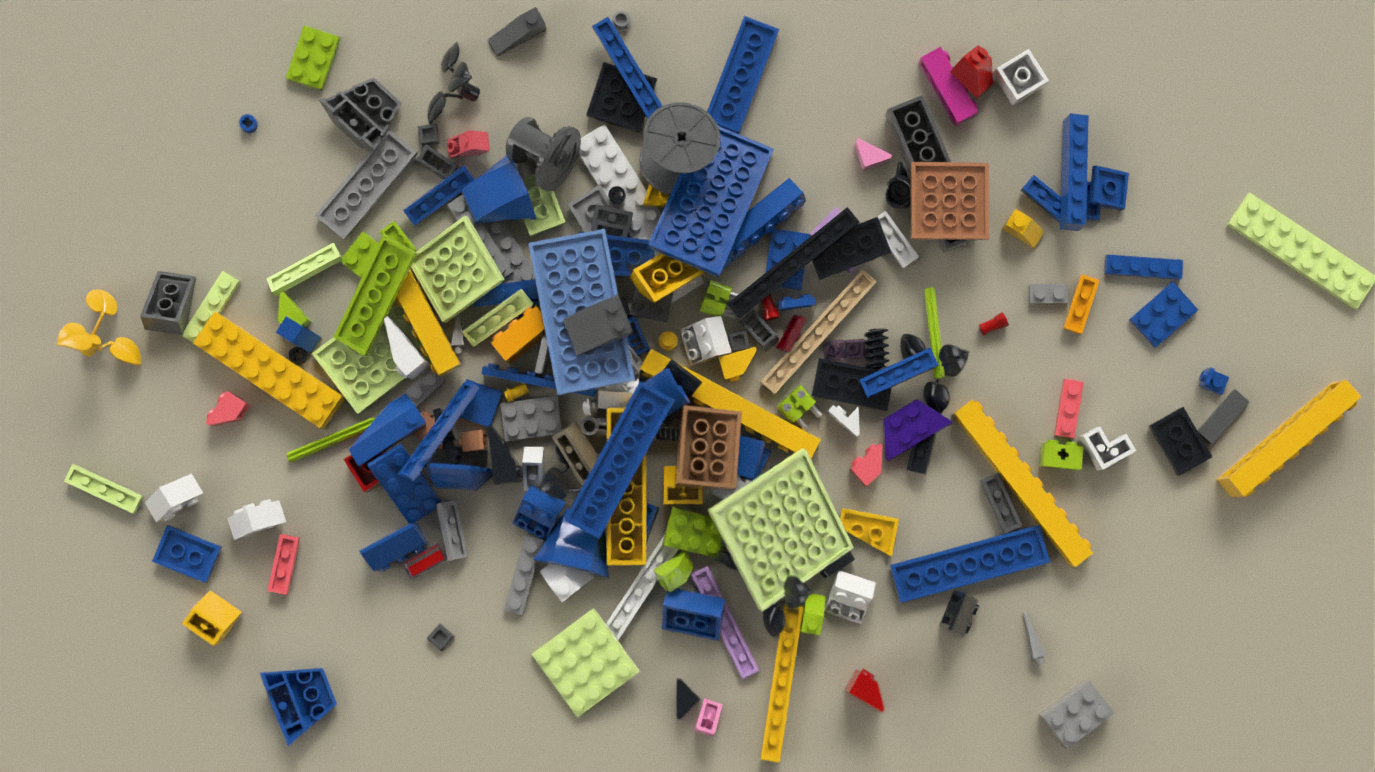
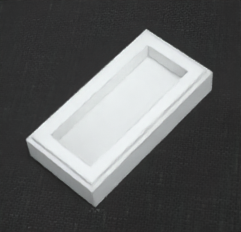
[535,332,549,374]

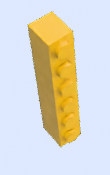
[395,270,462,377]

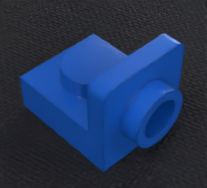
[1199,367,1229,395]

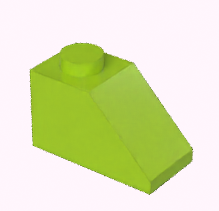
[278,291,311,327]
[653,550,694,592]
[800,593,826,635]

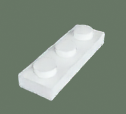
[878,211,919,269]

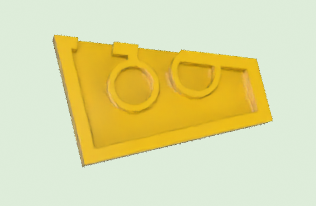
[840,508,899,557]

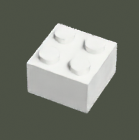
[993,49,1049,106]

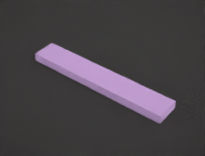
[690,566,760,680]

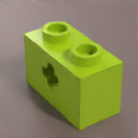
[1039,440,1083,470]

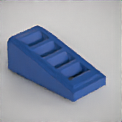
[627,315,650,356]

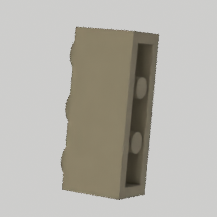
[552,421,598,486]

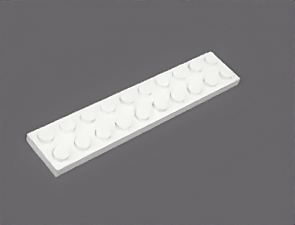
[579,124,704,303]

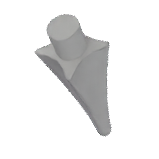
[451,312,466,355]
[1023,613,1047,666]

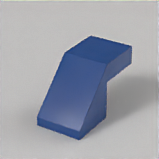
[275,316,322,353]

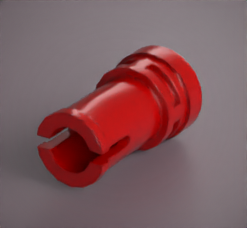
[761,294,780,321]
[978,312,1009,336]

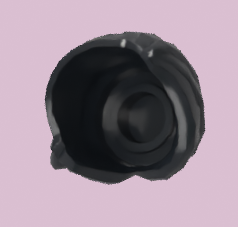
[885,162,911,209]

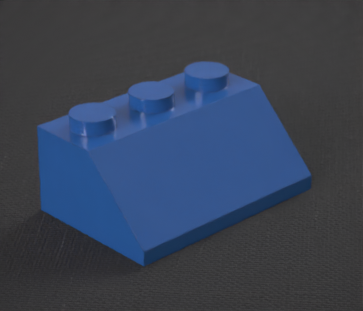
[359,523,428,573]
[662,588,725,641]

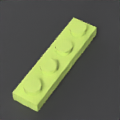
[267,243,343,296]
[182,271,240,342]
[462,288,533,347]
[64,464,144,514]

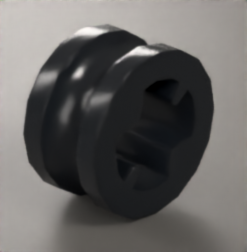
[608,186,626,205]
[289,347,308,365]

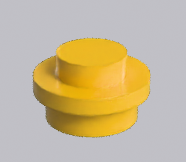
[658,331,678,351]

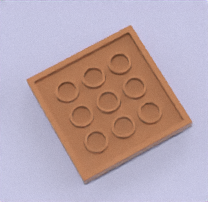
[911,162,989,240]

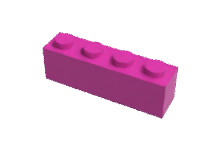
[919,47,978,127]

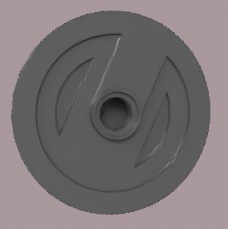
[506,117,581,191]

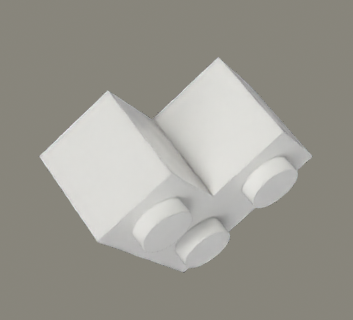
[1078,426,1136,471]
[145,474,203,522]
[227,499,286,540]

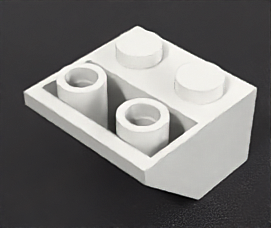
[679,316,732,366]
[598,371,640,409]
[824,570,875,624]

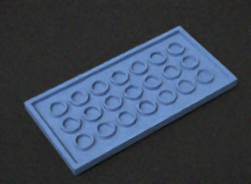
[528,229,635,396]

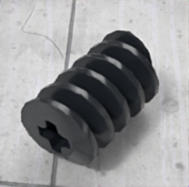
[864,328,890,369]

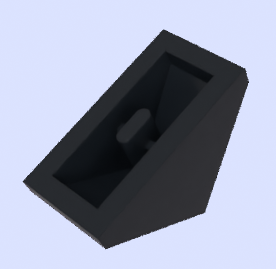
[677,678,700,719]

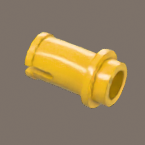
[504,383,529,402]

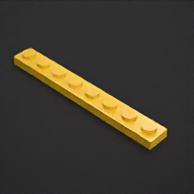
[760,604,803,762]

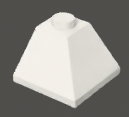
[540,564,594,602]

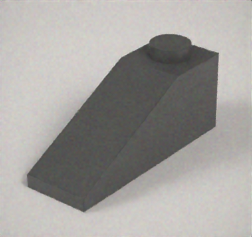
[489,7,547,56]

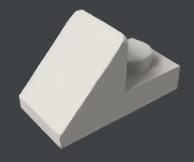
[827,405,860,438]

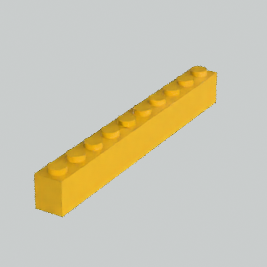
[640,349,821,459]
[952,399,1093,567]

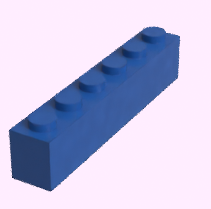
[1060,113,1089,231]
[723,178,806,269]

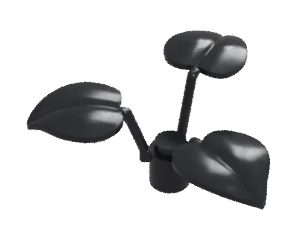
[427,42,480,124]
[901,334,969,414]
[539,445,581,499]
[763,575,812,638]

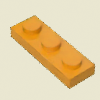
[1062,274,1100,335]

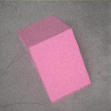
[854,138,892,171]
[695,698,723,737]

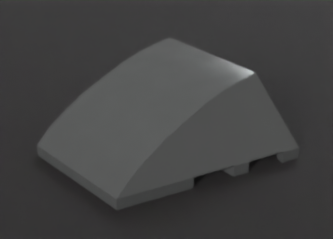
[319,78,401,152]

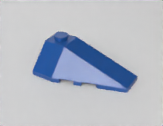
[349,393,426,466]

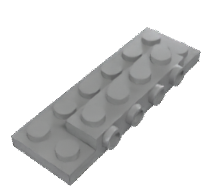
[447,195,535,284]

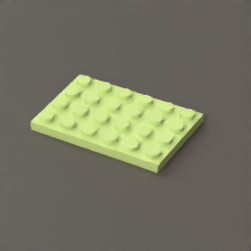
[312,301,430,414]

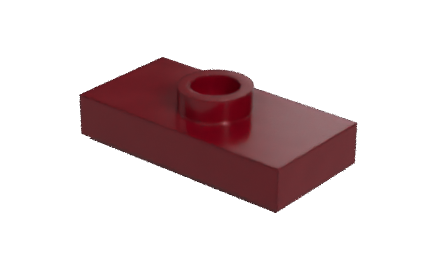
[776,315,807,353]

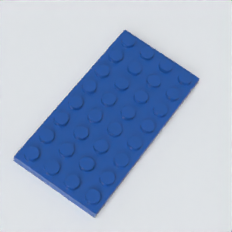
[647,125,774,278]

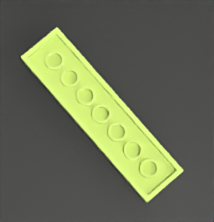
[1227,193,1375,310]

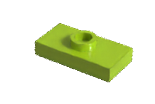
[379,220,418,252]

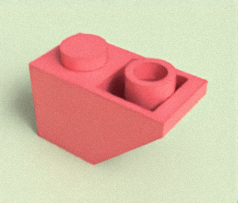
[447,130,490,158]
[205,391,250,426]
[849,443,882,487]

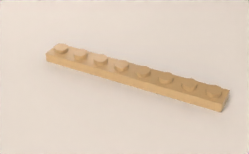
[760,269,877,395]

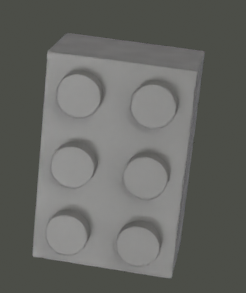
[1039,679,1114,749]

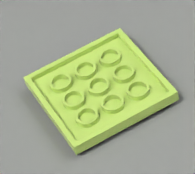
[411,216,505,323]
[532,608,640,717]

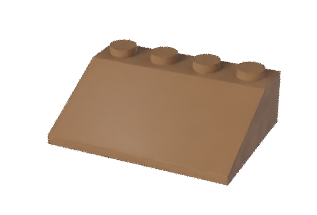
[675,405,742,489]

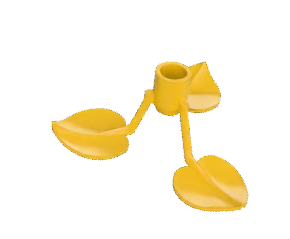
[57,289,142,366]

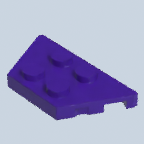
[884,399,953,461]

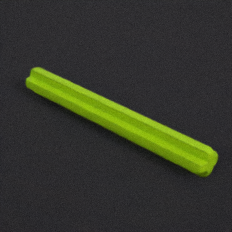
[924,287,945,379]
[286,417,375,462]

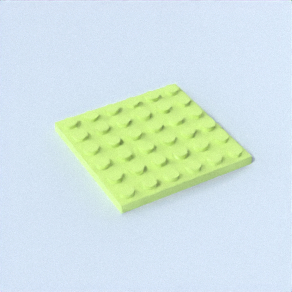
[708,449,854,611]

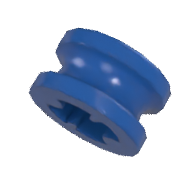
[239,114,258,133]

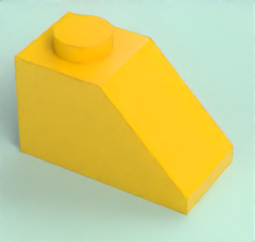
[1002,209,1044,248]
[718,347,756,383]

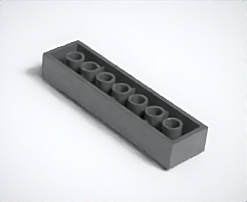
[885,95,974,253]

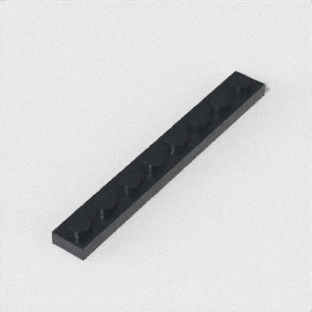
[727,207,860,319]

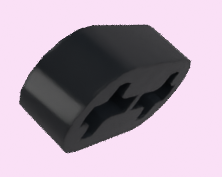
[820,551,855,579]

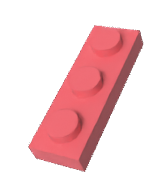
[1054,379,1084,439]
[267,534,300,595]

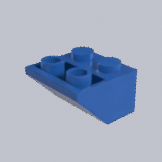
[512,485,566,541]

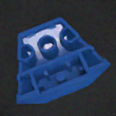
[461,156,536,224]
[422,463,493,491]
[534,509,609,578]
[260,668,337,746]

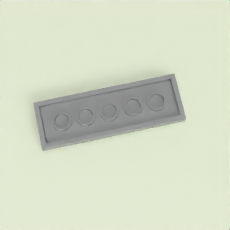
[315,129,418,241]

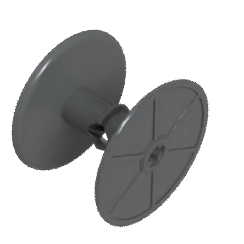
[639,102,720,195]

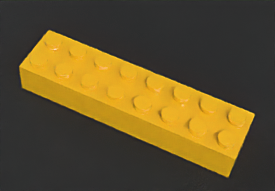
[193,312,346,429]
[1216,379,1361,498]
[607,407,647,565]

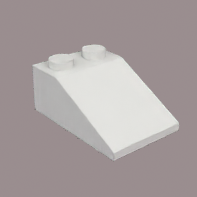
[384,317,430,380]

